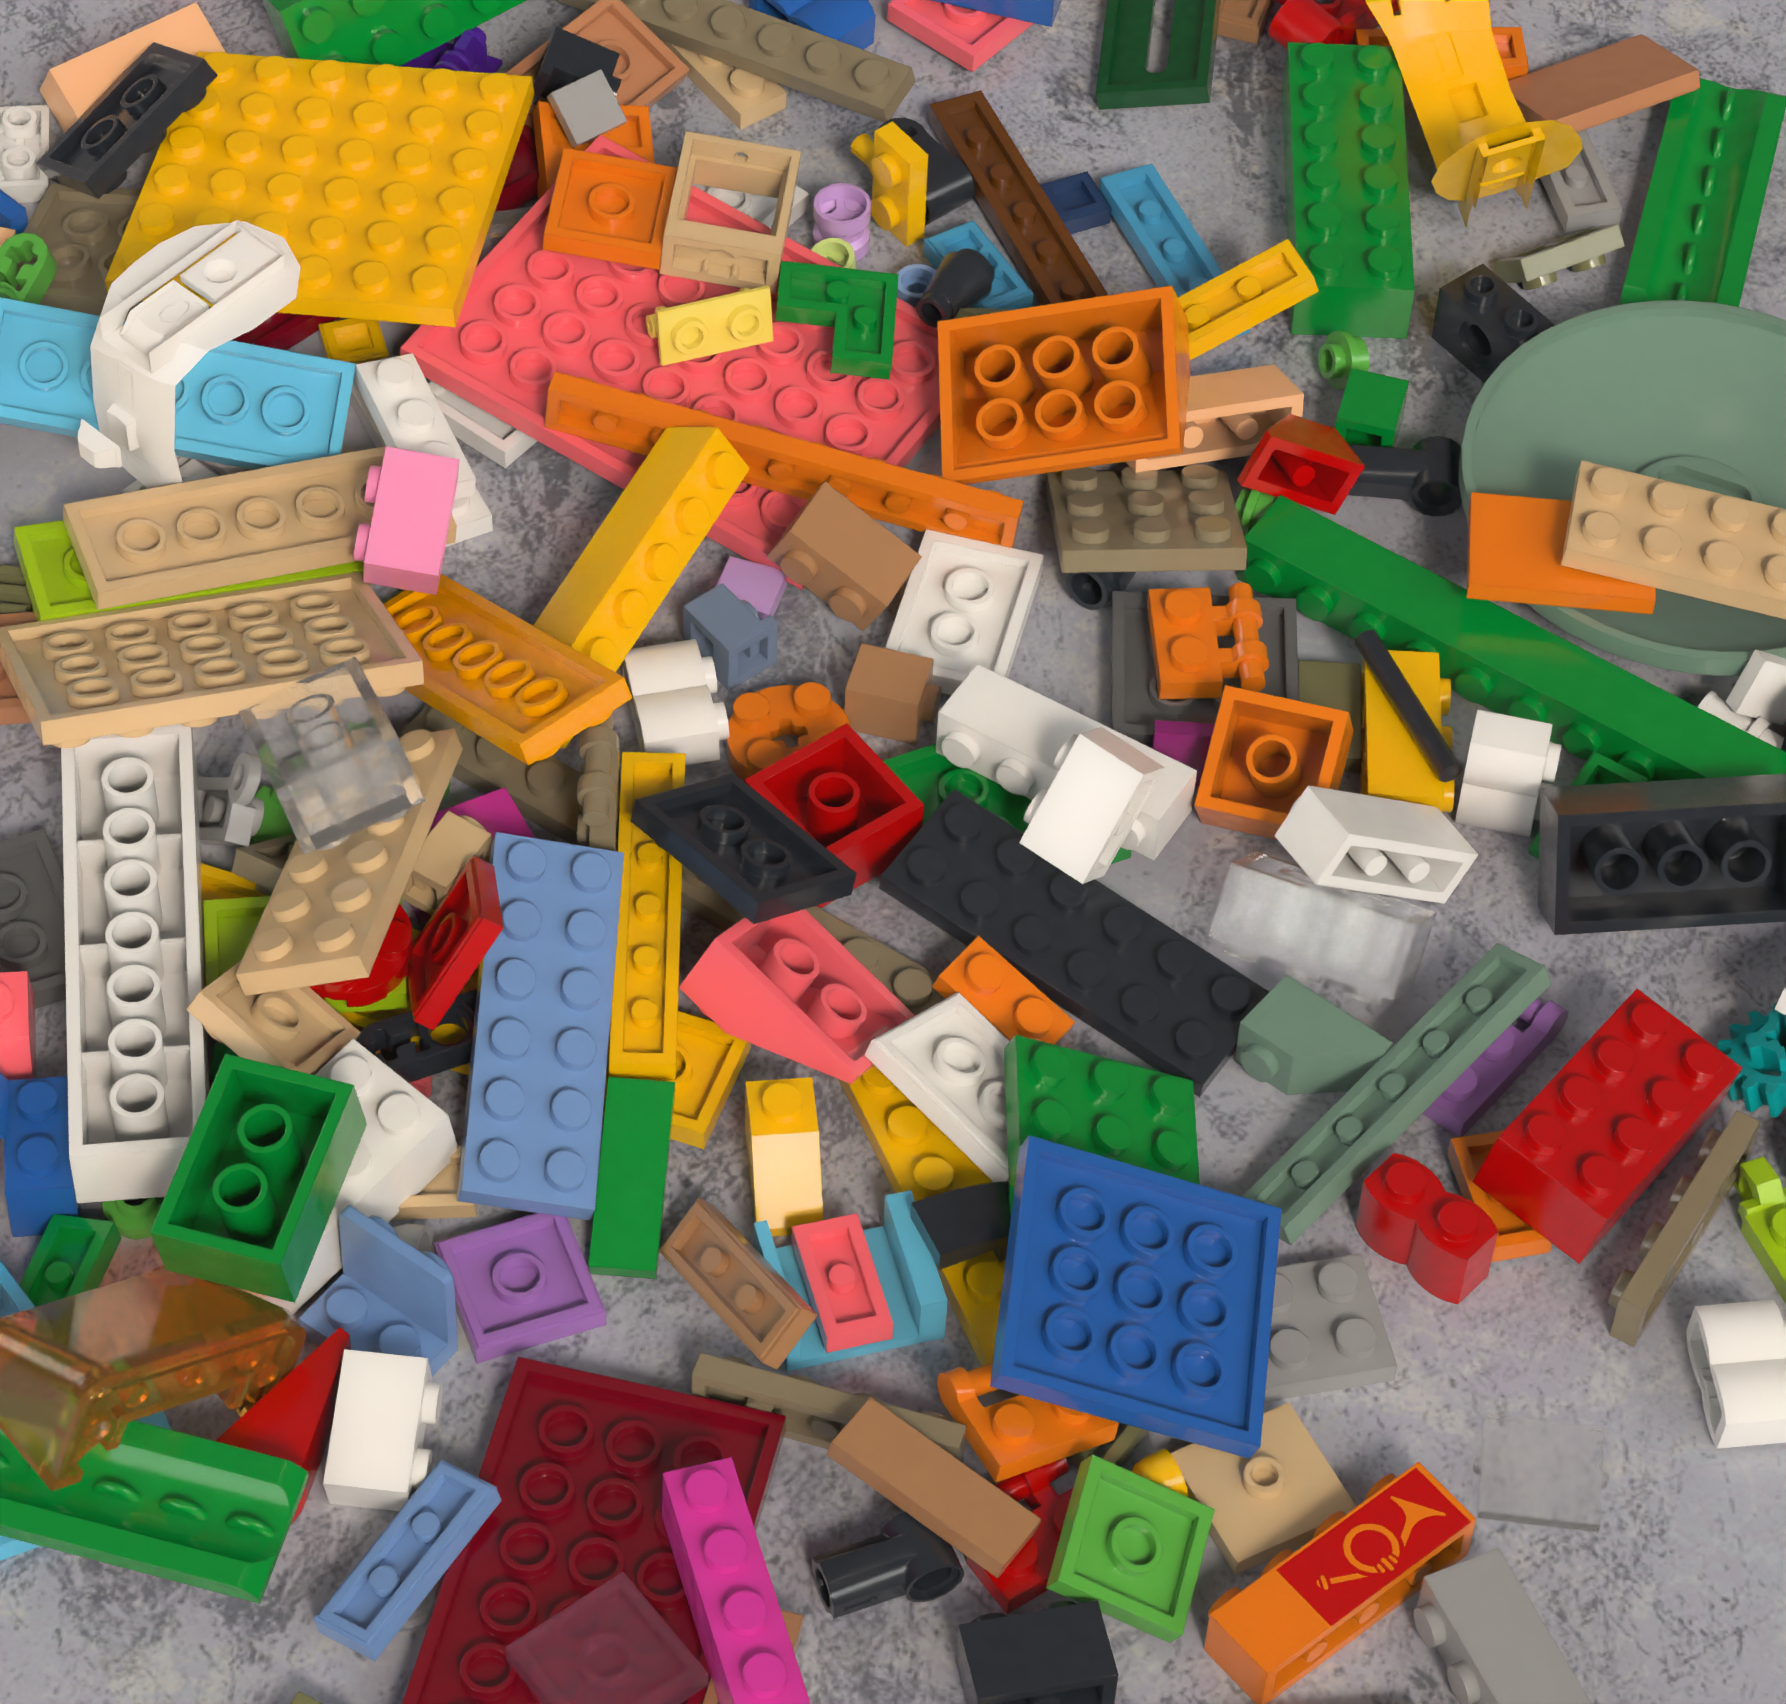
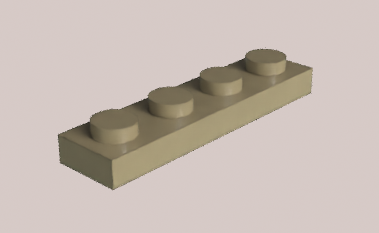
[1608,1110,1761,1347]
[692,1352,967,1463]

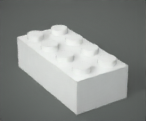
[198,1039,459,1338]

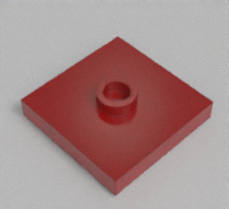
[408,856,504,1031]

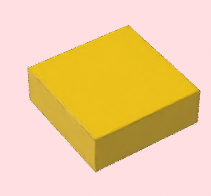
[318,319,389,368]

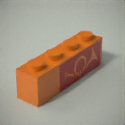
[1204,1461,1476,1704]

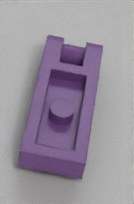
[1422,999,1569,1137]

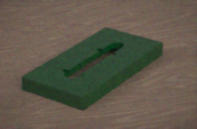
[1096,0,1221,110]

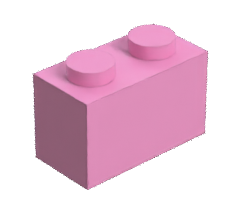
[353,446,460,595]

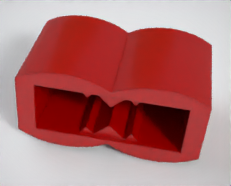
[1355,1153,1498,1304]

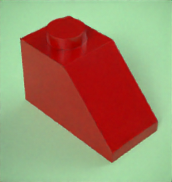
[1237,413,1365,515]

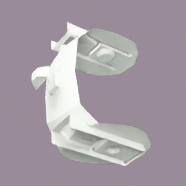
[77,220,301,493]

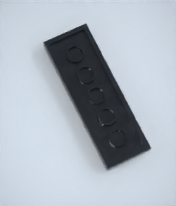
[879,789,1269,1098]

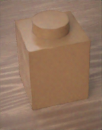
[844,643,942,745]

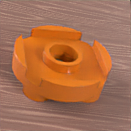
[726,682,851,781]

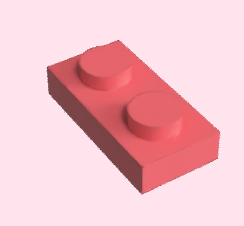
[791,1213,894,1353]

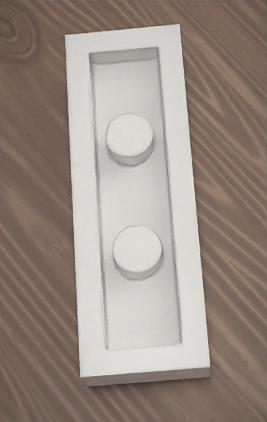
[354,353,476,500]

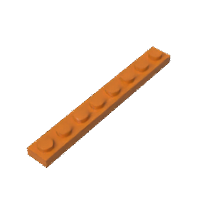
[545,371,1024,548]

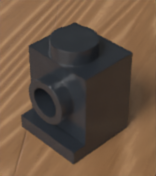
[532,27,622,105]

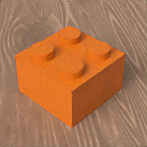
[1194,685,1354,840]

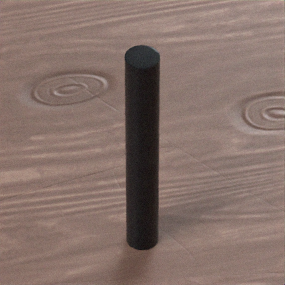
[1354,630,1462,782]

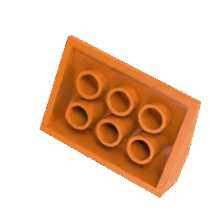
[937,286,1190,485]

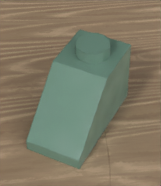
[1234,974,1393,1095]

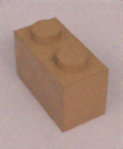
[766,482,922,631]

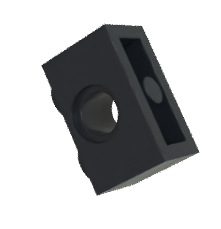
[1431,263,1555,384]

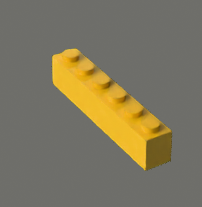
[533,427,750,748]

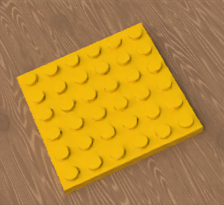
[105,51,534,327]

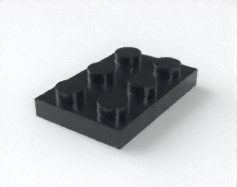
[36,42,218,199]
[631,773,857,924]

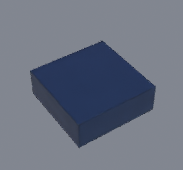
[1040,171,1112,234]

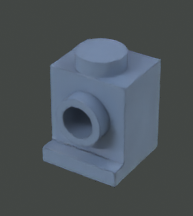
[683,583,778,691]

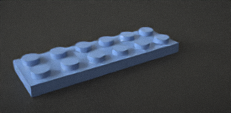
[457,832,624,1221]

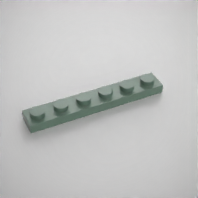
[1242,943,1551,1245]

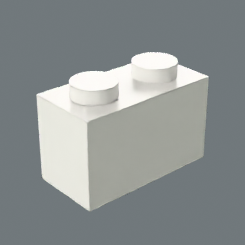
[1019,727,1165,884]
[323,1349,442,1511]

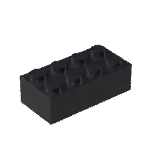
[1538,774,1786,935]

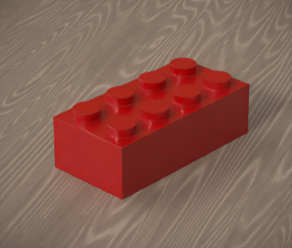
[1472,988,1743,1264]

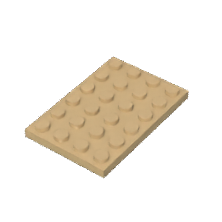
[0,572,424,748]

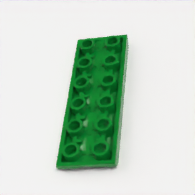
[1619,78,1786,307]
[0,1386,309,1604]

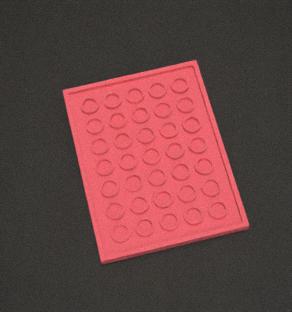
[400,135,941,590]

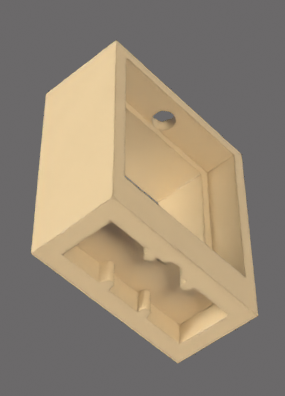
[659,131,801,294]

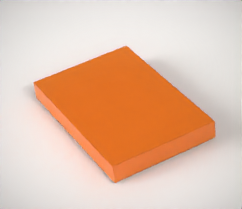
[1466,492,1656,614]

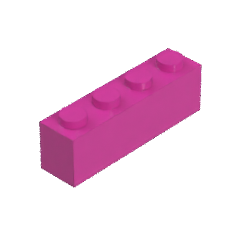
[662,1457,810,1704]

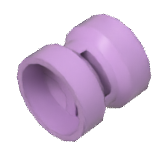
[812,183,871,262]

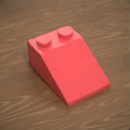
[679,909,915,1084]

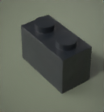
[955,1600,1119,1704]

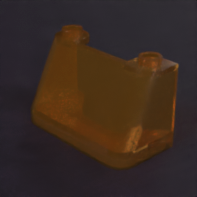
[0,1266,306,1491]

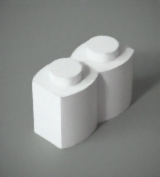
[622,639,729,765]
[1455,710,1562,837]
[1686,1300,1786,1449]

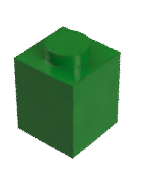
[1335,368,1409,447]

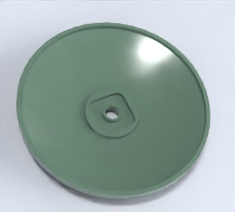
[1459,300,1786,676]

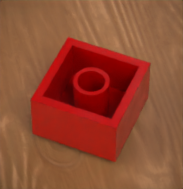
[744,723,924,908]

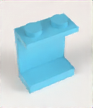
[753,1190,948,1371]

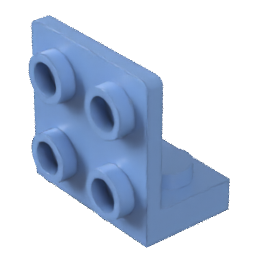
[299,1205,458,1377]

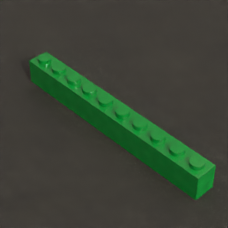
[1237,495,1786,782]

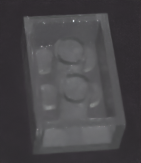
[238,656,425,855]
[1208,851,1437,1005]

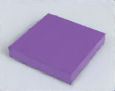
[434,1213,606,1364]

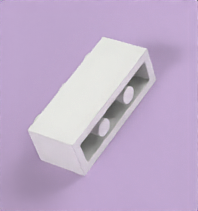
[1274,785,1478,904]

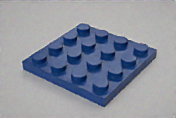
[990,1135,1282,1459]

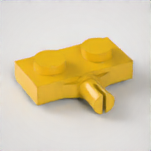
[850,121,928,247]

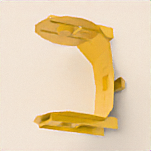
[1366,0,1583,227]

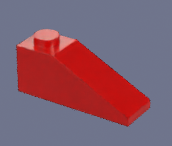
[215,1327,351,1524]

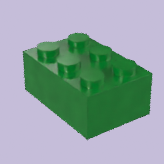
[150,1054,367,1303]

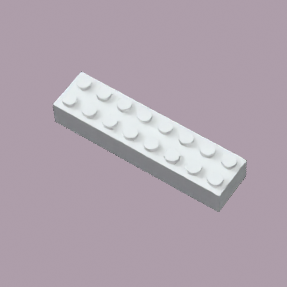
[61,724,210,1203]

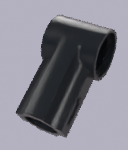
[1348,436,1462,517]
[812,1512,964,1619]

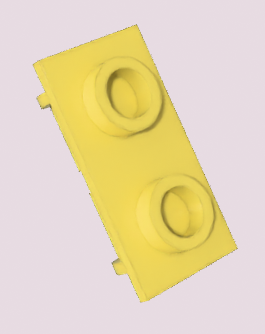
[646,285,774,366]

